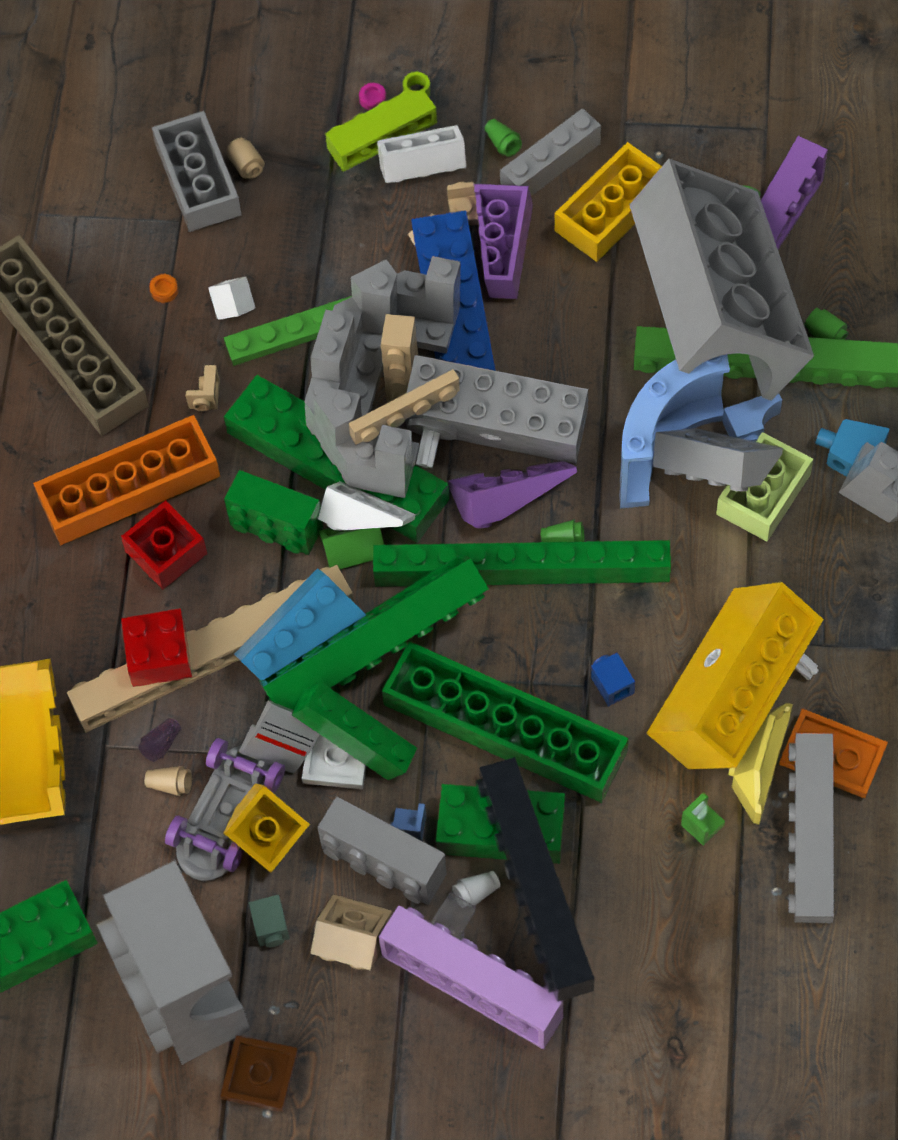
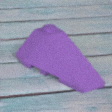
[447,461,577,529]

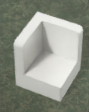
[208,276,255,320]

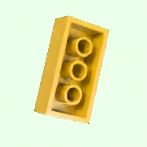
[555,142,662,262]

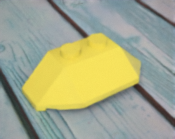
[728,703,793,825]

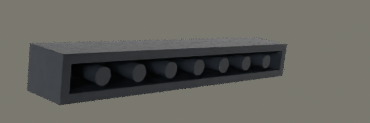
[475,757,595,1002]

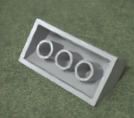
[653,428,783,491]

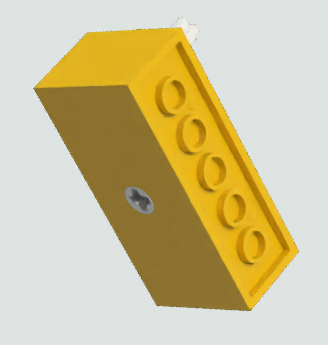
[647,582,824,769]

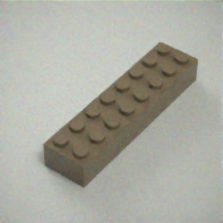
[0,235,149,437]

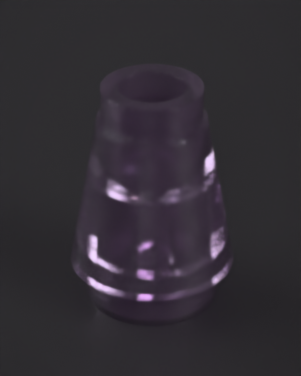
[138,718,181,762]

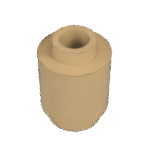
[227,138,265,179]

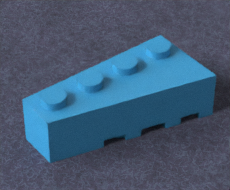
[234,568,366,681]

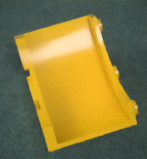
[0,659,66,825]

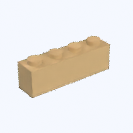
[381,314,418,402]

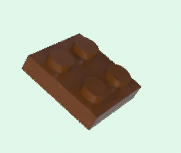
[220,1035,299,1112]

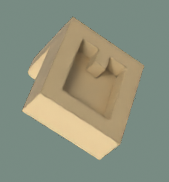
[447,182,479,226]
[186,365,220,411]

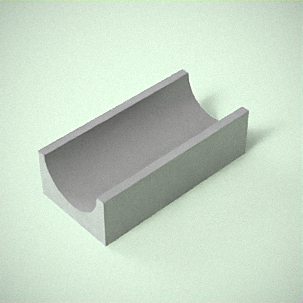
[630,159,814,401]

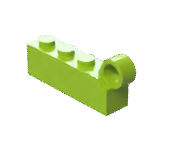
[325,72,437,172]

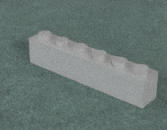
[788,733,834,923]

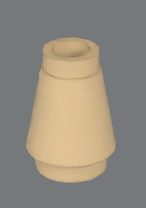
[145,766,192,796]

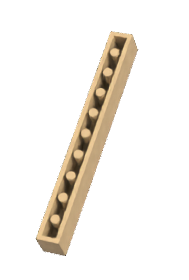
[67,565,354,733]

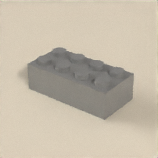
[152,111,241,232]
[318,796,447,905]

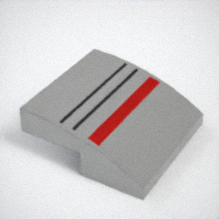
[239,700,320,774]

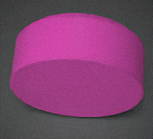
[359,83,386,110]

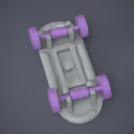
[165,738,285,881]

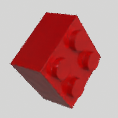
[121,500,207,590]
[121,608,192,687]

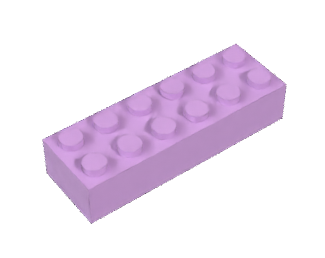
[379,905,563,1049]

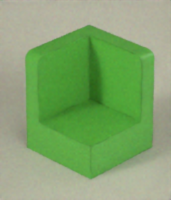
[681,793,725,846]

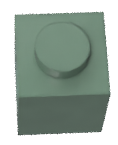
[249,895,290,948]

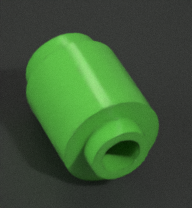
[804,308,848,340]

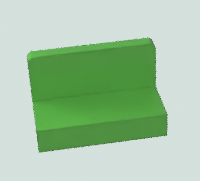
[319,528,384,569]

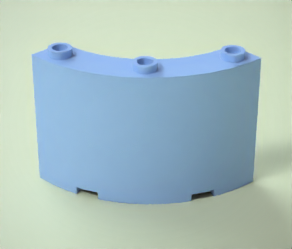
[619,354,730,509]

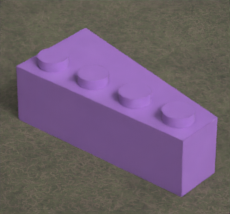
[761,136,828,249]
[474,184,533,299]

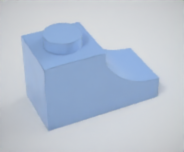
[723,393,782,442]

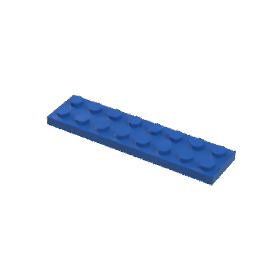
[411,210,496,371]

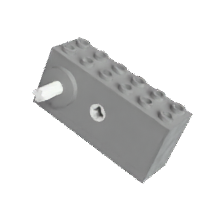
[405,355,588,468]

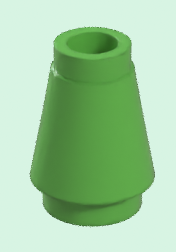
[484,119,522,157]
[541,519,585,542]

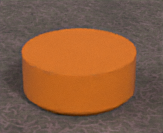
[149,274,178,303]

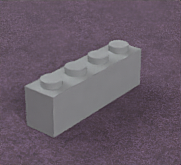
[500,108,601,196]

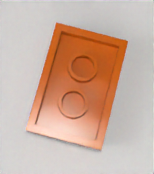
[779,708,888,799]

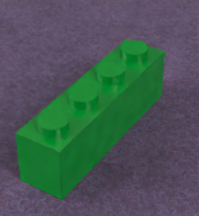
[291,682,417,780]

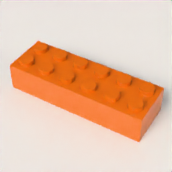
[33,415,221,546]

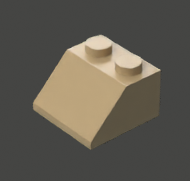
[310,894,392,970]

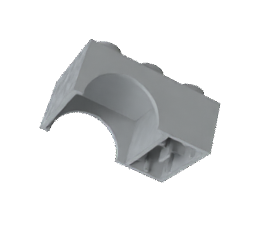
[96,860,250,1064]

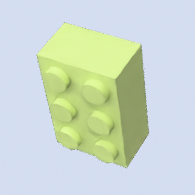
[716,432,813,541]

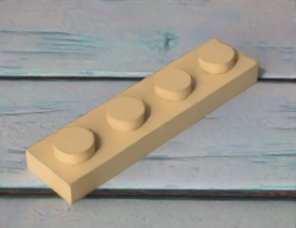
[349,369,460,445]

